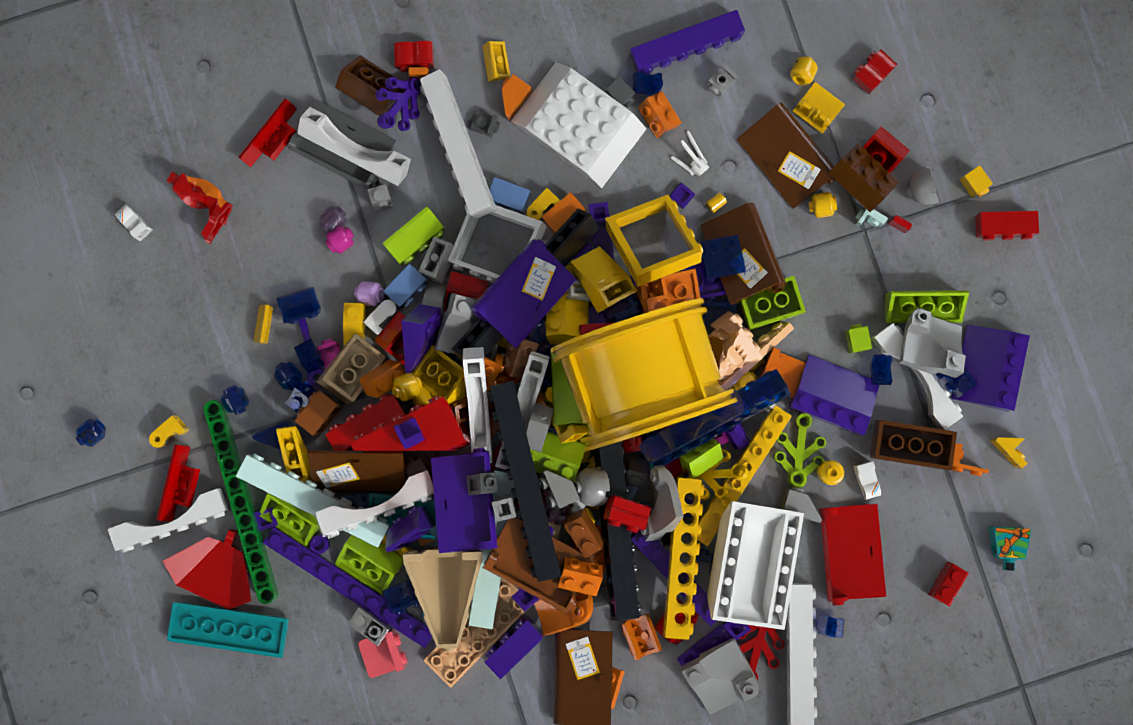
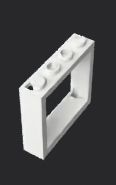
[448,205,547,283]

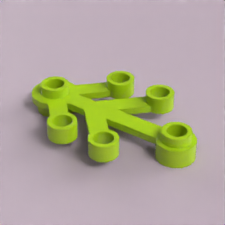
[774,413,826,488]

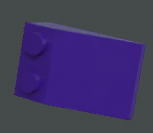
[402,304,443,373]
[385,506,437,552]

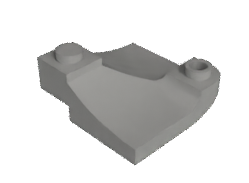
[435,293,498,360]
[899,309,966,378]
[641,465,683,541]
[682,638,759,715]

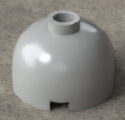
[907,166,939,205]
[573,467,610,506]

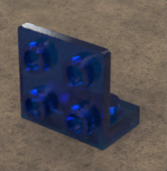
[700,235,746,284]

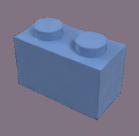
[490,177,531,215]
[383,264,428,309]

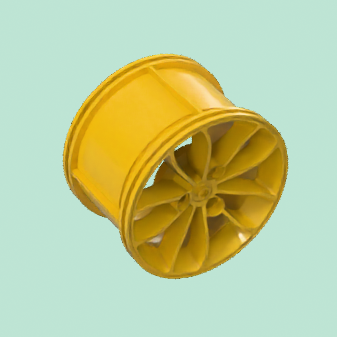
[550,298,737,452]

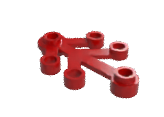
[739,625,785,681]

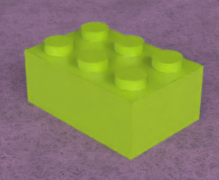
[738,276,806,330]

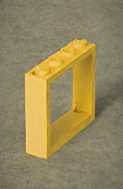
[605,195,703,287]

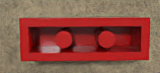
[975,211,1039,241]

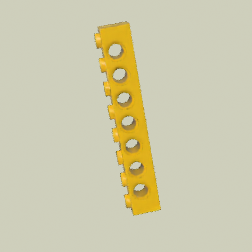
[697,405,792,546]
[663,478,704,640]

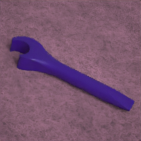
[298,318,324,386]

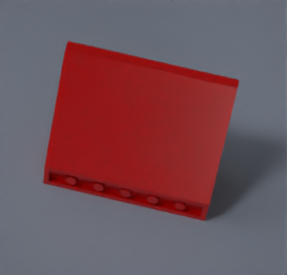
[350,395,471,451]

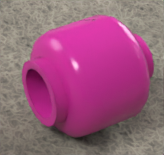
[325,225,354,254]

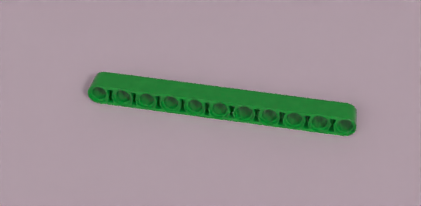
[204,400,278,604]

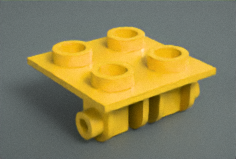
[792,82,845,134]

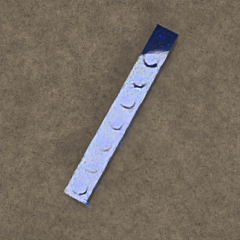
[638,369,791,469]

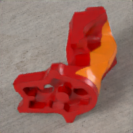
[166,171,233,245]

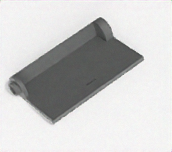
[288,99,396,190]

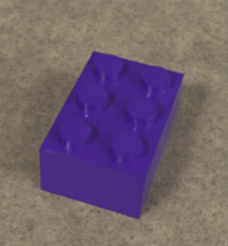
[484,616,544,680]

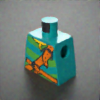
[988,526,1031,571]

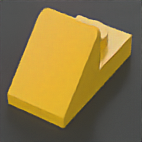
[990,437,1028,469]

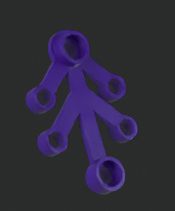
[375,77,422,131]

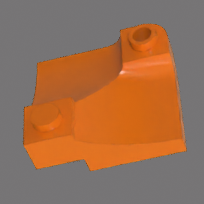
[634,269,702,313]
[534,592,593,636]

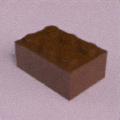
[829,143,899,212]

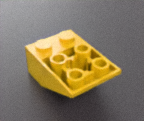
[569,246,637,313]

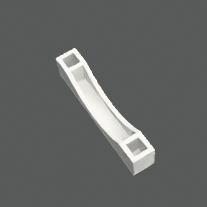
[297,107,411,186]
[871,324,963,430]
[463,347,492,463]
[495,351,550,470]
[315,470,434,539]
[108,488,230,553]

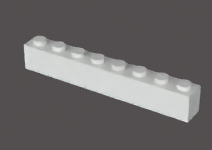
[420,69,497,219]
[786,583,817,725]

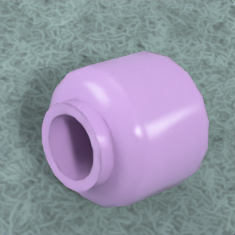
[354,281,384,307]

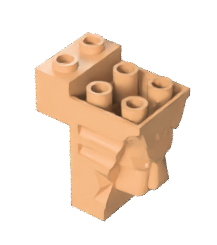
[708,311,763,380]

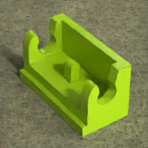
[678,435,724,479]

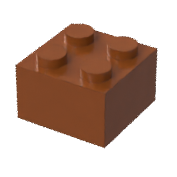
[295,390,344,436]

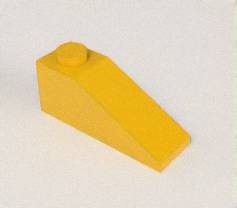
[343,303,367,346]
[276,426,311,482]

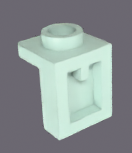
[855,208,888,227]

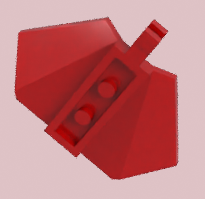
[162,529,251,610]

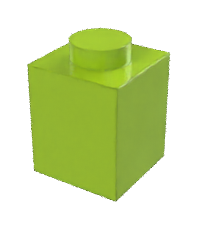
[845,324,872,354]

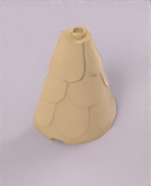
[403,546,483,651]

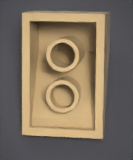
[316,333,385,404]

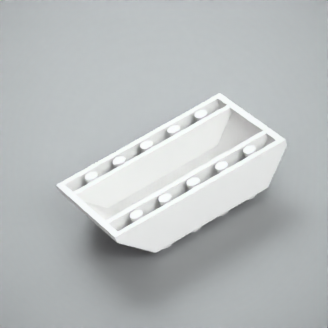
[511,62,647,189]
[707,501,804,630]

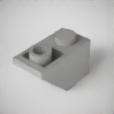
[537,470,580,511]
[348,608,390,646]

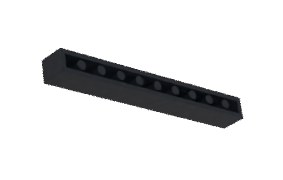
[452,208,599,363]
[487,381,561,582]
[593,441,641,621]

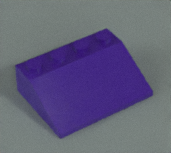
[951,325,1030,412]
[788,354,880,436]

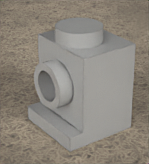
[707,64,738,97]
[368,184,394,212]
[492,494,517,522]

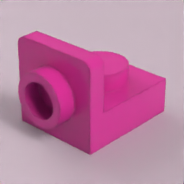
[317,339,341,369]

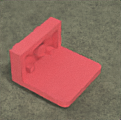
[358,629,408,678]

